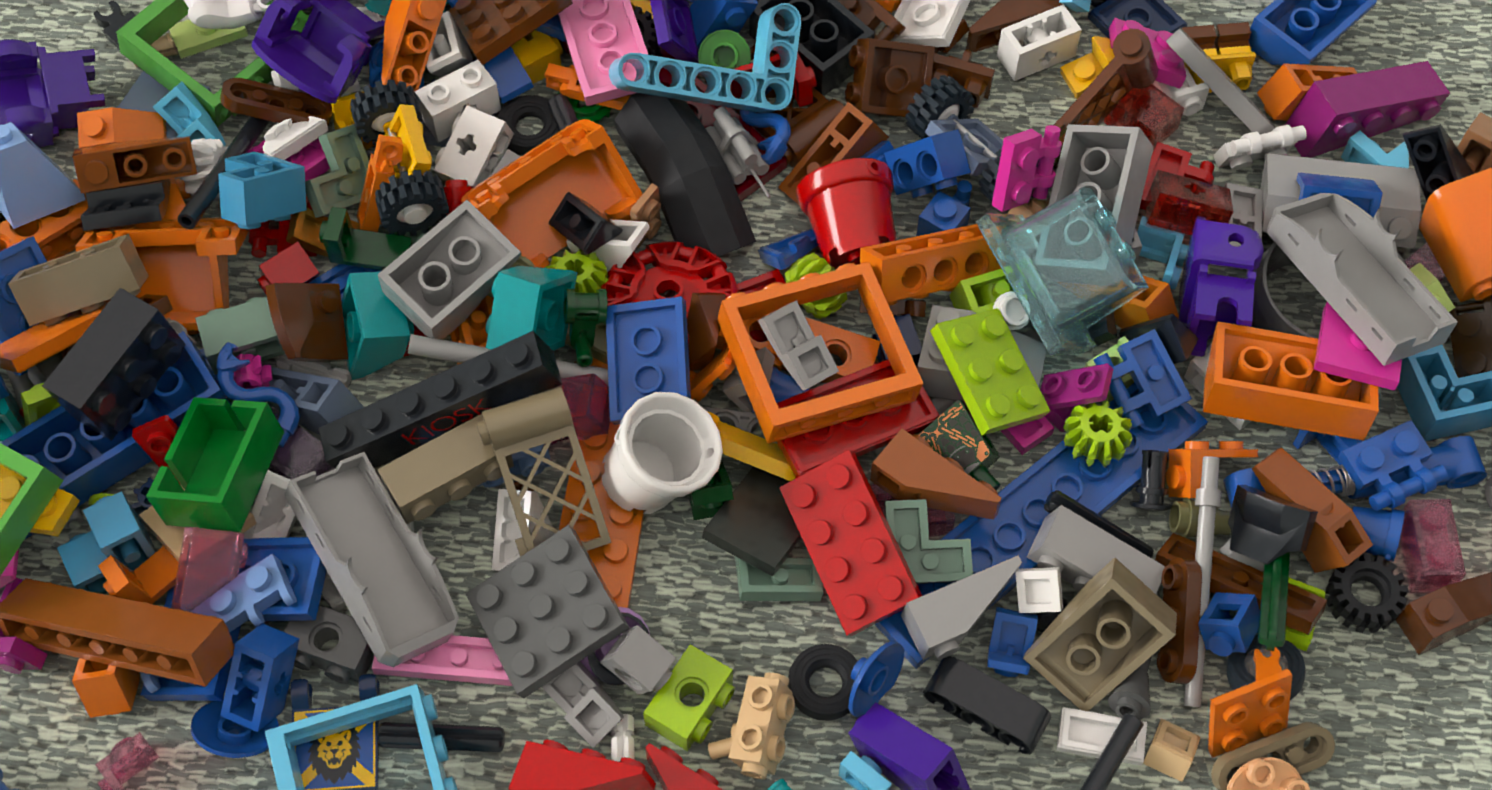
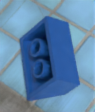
[1249,0,1377,65]

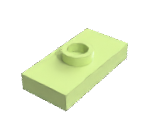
[169,19,248,59]

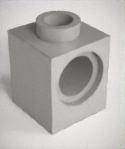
[600,625,676,695]

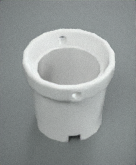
[601,392,723,514]

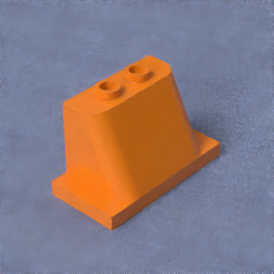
[75,217,249,335]

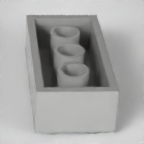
[1034,124,1154,288]

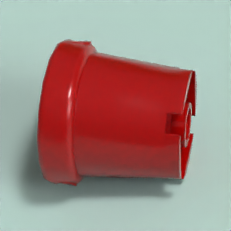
[796,158,897,269]

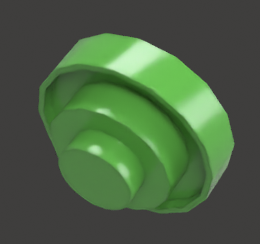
[698,30,751,69]

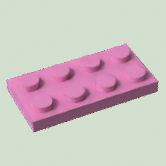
[558,0,648,106]

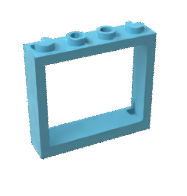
[265,684,458,790]

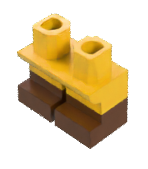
[1182,22,1256,93]

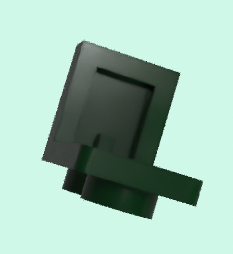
[319,207,413,270]

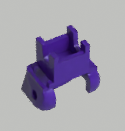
[251,0,385,103]
[0,39,105,148]
[1179,216,1264,357]

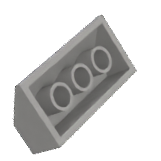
[1260,153,1422,249]

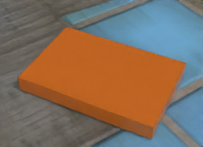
[0,301,108,373]

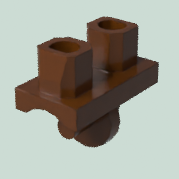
[931,49,995,108]

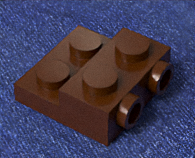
[845,38,935,117]

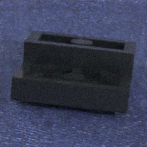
[81,179,170,231]

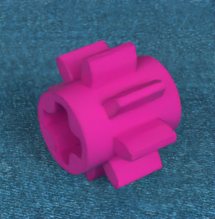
[234,353,272,389]

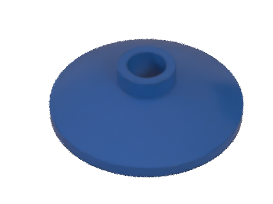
[849,641,904,718]
[191,699,279,758]

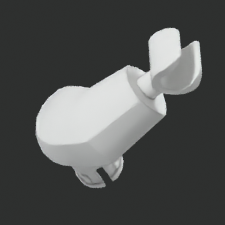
[183,0,272,29]

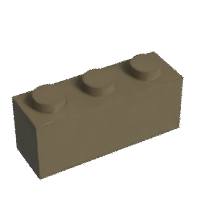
[8,234,149,326]
[377,414,514,524]

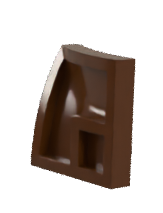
[265,283,349,362]

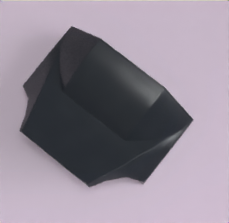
[1228,485,1318,565]

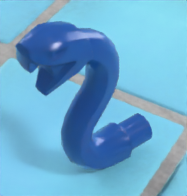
[739,86,791,165]
[216,342,300,448]

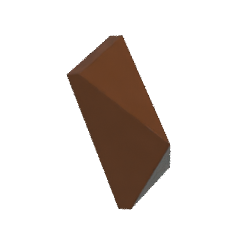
[687,293,726,370]

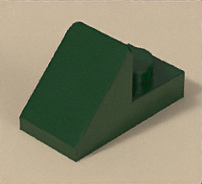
[688,460,734,520]

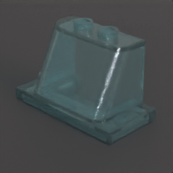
[976,188,1149,356]

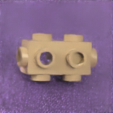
[708,672,795,780]

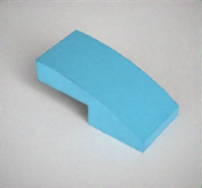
[153,81,226,146]

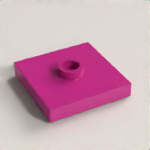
[1313,302,1402,391]

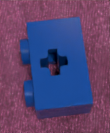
[220,623,300,732]

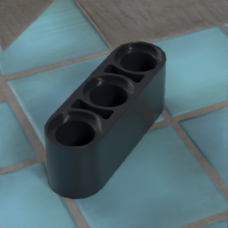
[923,656,1052,755]

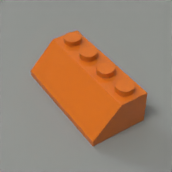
[1203,321,1379,441]

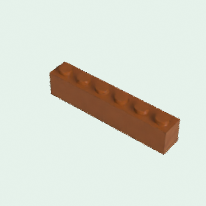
[0,578,235,687]

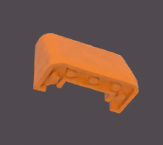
[461,119,643,268]
[1419,168,1492,303]

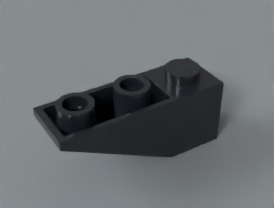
[1403,124,1474,202]

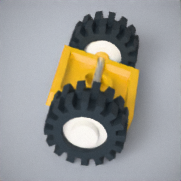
[350,80,449,236]

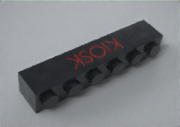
[319,331,562,469]

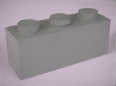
[1027,505,1165,594]

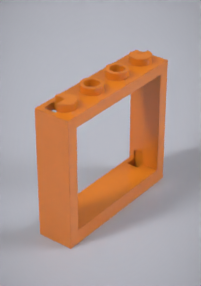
[717,262,924,444]

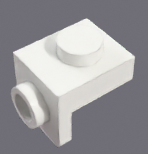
[1152,68,1209,119]

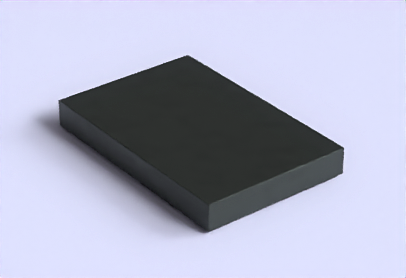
[702,466,802,576]

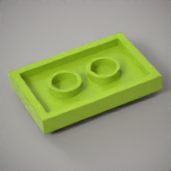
[930,308,1050,436]

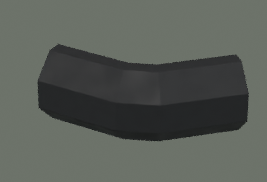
[614,93,756,263]

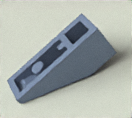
[267,367,364,434]

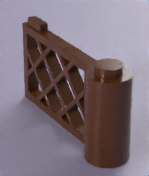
[1053,28,1159,169]
[705,45,844,168]

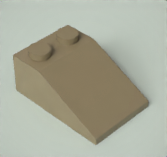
[1023,557,1177,711]

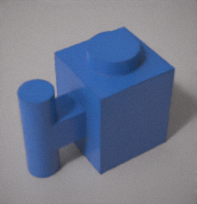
[916,180,972,236]

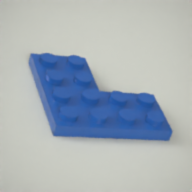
[140,537,327,701]

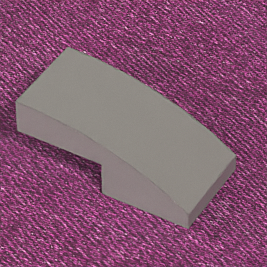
[758,300,839,390]
[542,662,624,748]

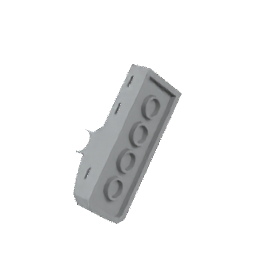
[1267,193,1458,366]
[284,452,459,667]

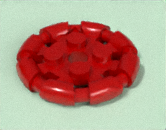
[601,241,738,344]

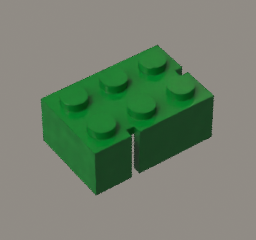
[146,397,284,532]

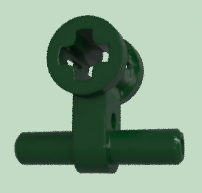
[563,288,608,367]

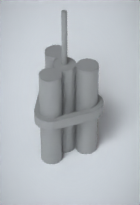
[706,107,771,198]

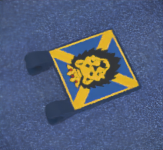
[290,674,380,790]

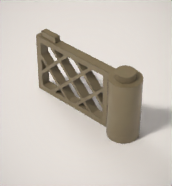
[476,386,612,557]

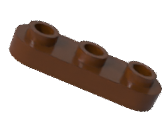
[220,78,333,126]
[1157,557,1202,685]

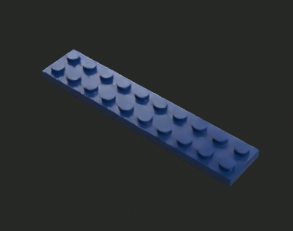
[874,382,1208,669]

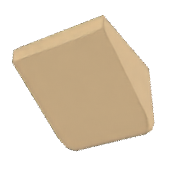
[1143,719,1201,782]

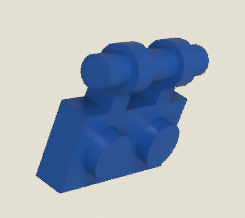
[1093,329,1192,430]
[1338,420,1448,511]

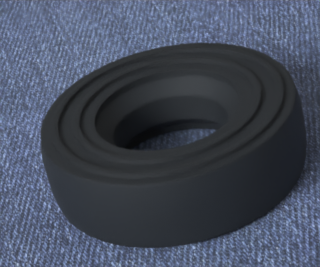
[498,95,559,156]
[788,644,857,721]

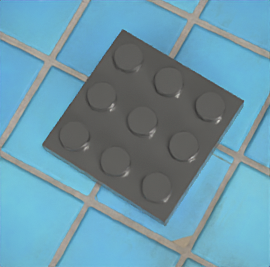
[466,525,629,699]

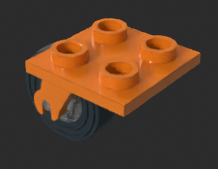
[1208,635,1305,758]

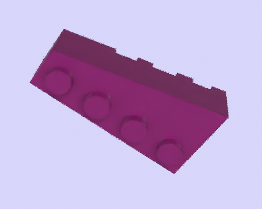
[1285,61,1450,158]

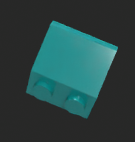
[486,266,578,351]
[341,272,414,380]

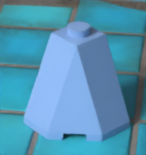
[0,122,86,229]

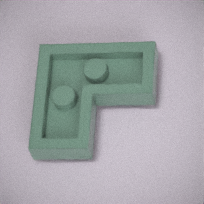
[305,124,369,218]
[884,499,973,584]
[735,556,824,601]

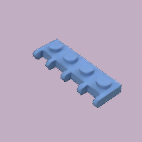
[140,554,297,693]

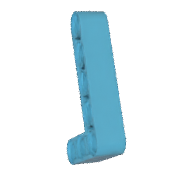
[609,3,801,113]

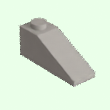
[901,555,1022,660]

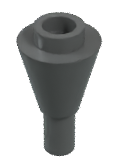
[1108,656,1152,719]

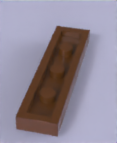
[1155,533,1327,635]

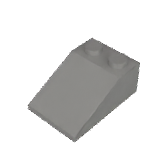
[378,200,521,340]
[917,305,1047,401]

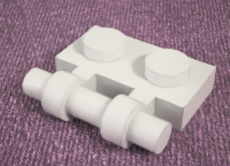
[1213,125,1307,170]

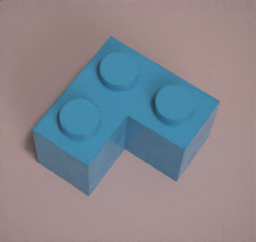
[218,151,307,229]
[1397,344,1492,441]
[57,491,157,594]

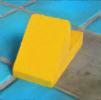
[1060,36,1115,99]

